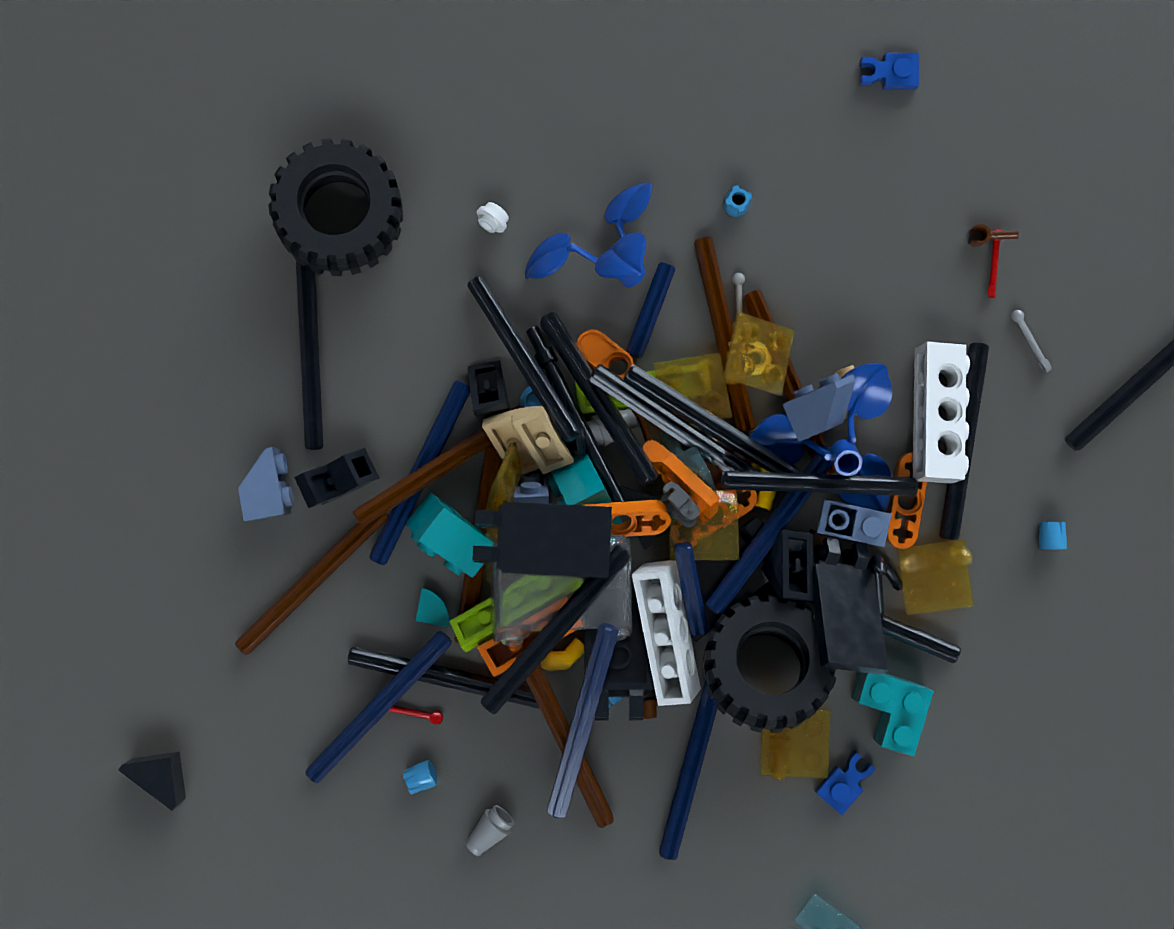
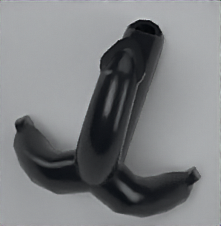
[867,554,902,622]

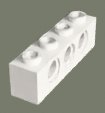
[913,342,970,483]
[632,560,701,706]

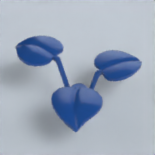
[525,182,653,288]
[749,363,892,512]

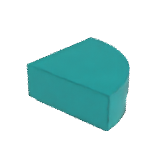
[416,587,450,627]

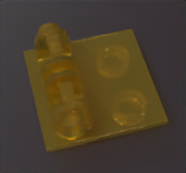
[722,312,795,396]
[654,353,732,424]
[897,539,974,615]
[760,710,831,780]

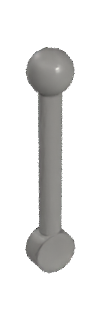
[732,272,747,343]
[1011,310,1052,373]

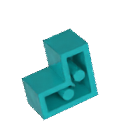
[548,453,622,540]
[406,492,497,578]
[851,672,934,757]

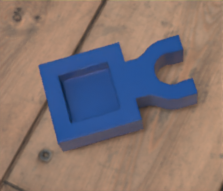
[860,53,919,90]
[814,750,876,815]

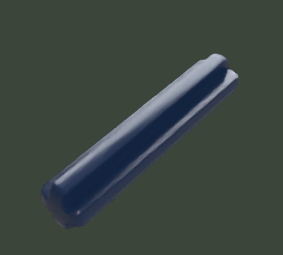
[626,262,675,359]
[674,542,708,636]

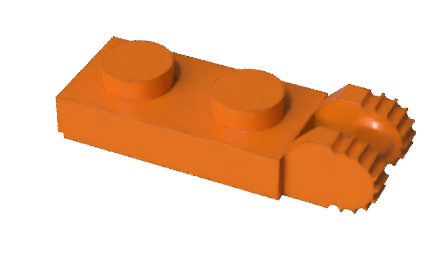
[643,439,719,520]

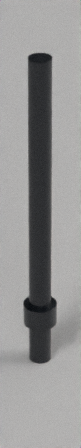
[526,326,627,503]

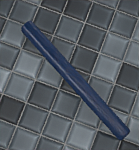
[369,381,471,565]
[706,445,833,615]
[547,623,619,818]
[305,631,452,783]
[659,680,718,860]

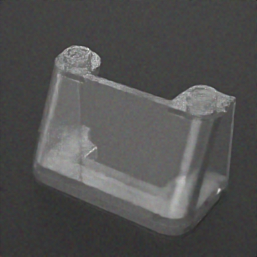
[489,535,632,646]

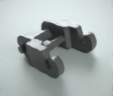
[660,482,700,528]

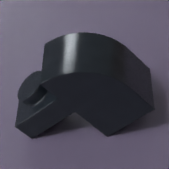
[294,448,379,509]

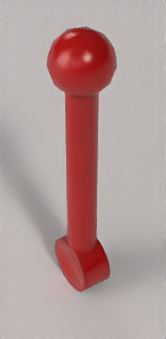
[988,229,1002,298]
[388,705,443,725]

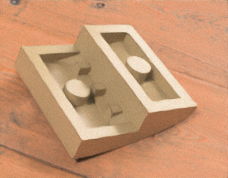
[482,406,574,478]

